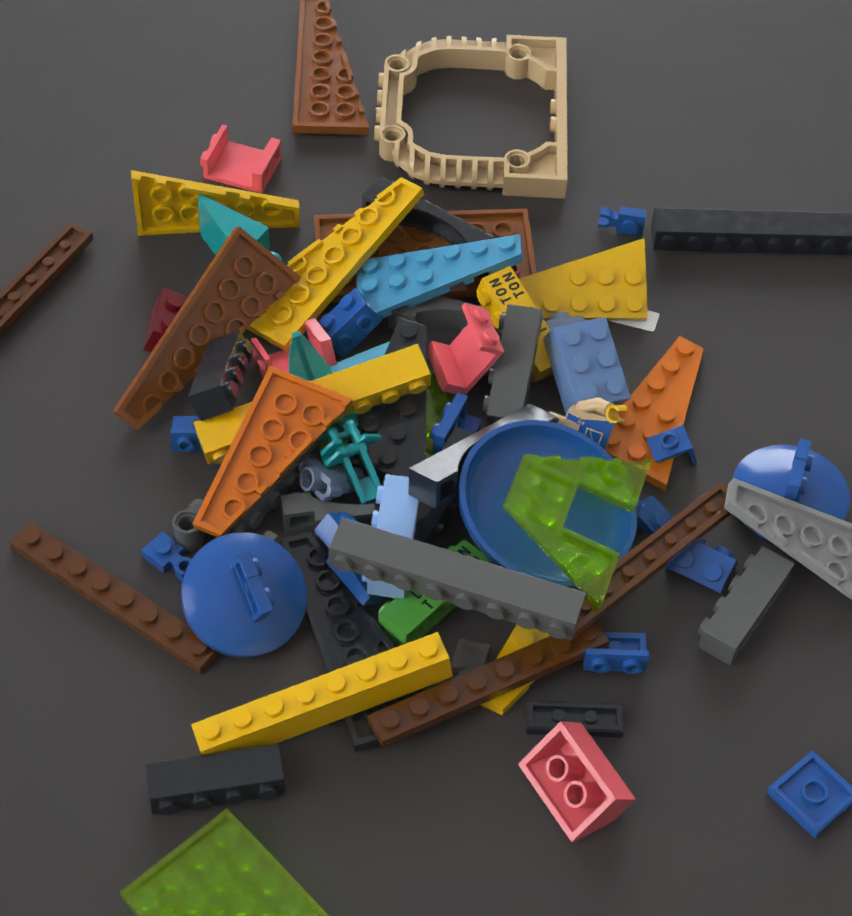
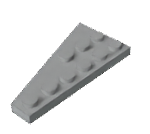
[724,478,852,600]

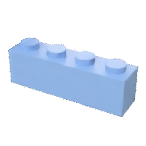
[362,474,420,599]

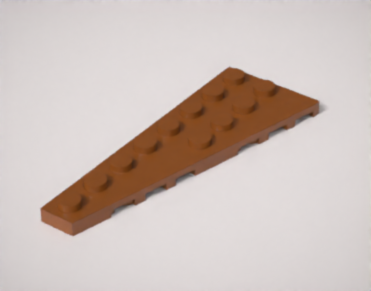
[292,0,369,135]

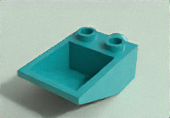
[198,194,283,262]

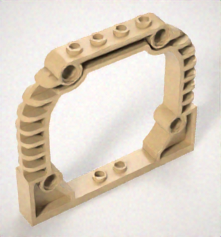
[374,35,568,199]

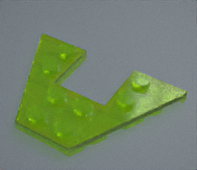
[502,454,651,608]

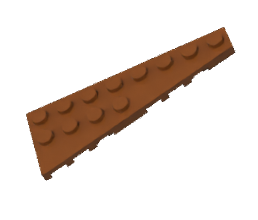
[112,226,301,429]

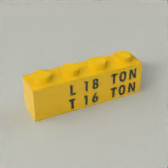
[476,266,553,383]

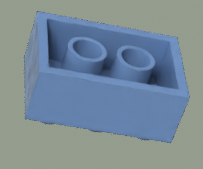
[543,317,631,414]

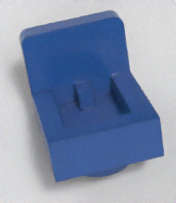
[635,495,674,536]

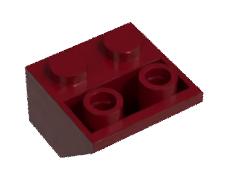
[143,287,188,352]

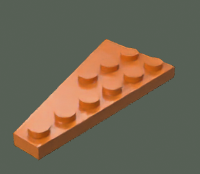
[606,336,704,492]
[192,365,353,537]

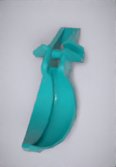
[289,331,382,504]

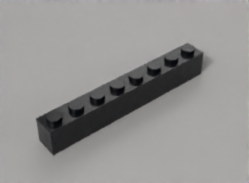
[651,208,852,255]

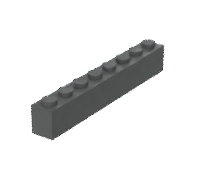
[329,517,586,641]

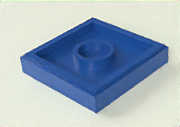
[766,750,852,838]

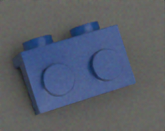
[319,288,382,357]
[430,392,482,456]
[665,538,738,594]
[583,632,650,674]

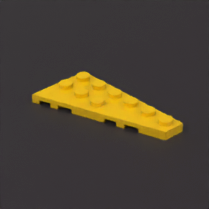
[131,170,300,236]
[481,238,648,321]

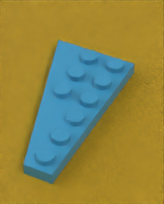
[357,234,523,319]

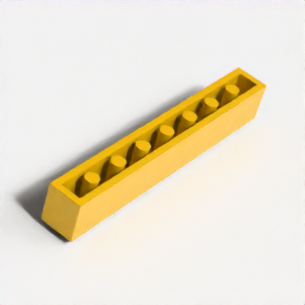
[193,344,431,464]
[191,632,453,755]

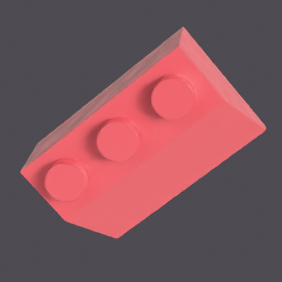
[518,721,636,842]

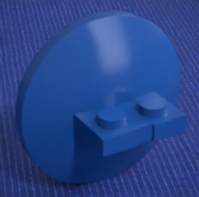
[732,438,850,540]
[181,533,307,658]

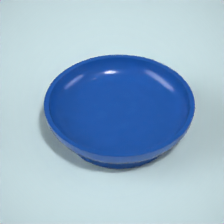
[458,420,637,588]

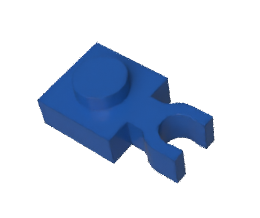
[598,206,647,236]
[141,531,192,581]

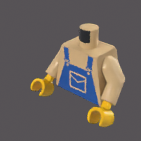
[549,397,627,451]

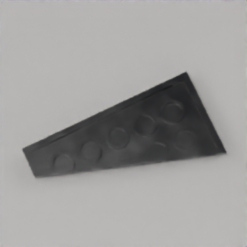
[341,318,427,478]

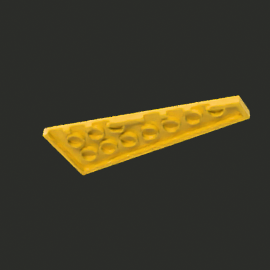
[246,177,424,352]

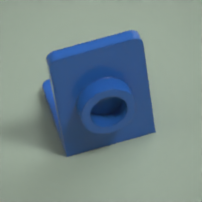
[647,425,697,465]

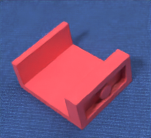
[200,125,282,194]
[427,303,504,395]
[251,318,337,377]

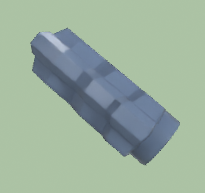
[299,457,366,501]

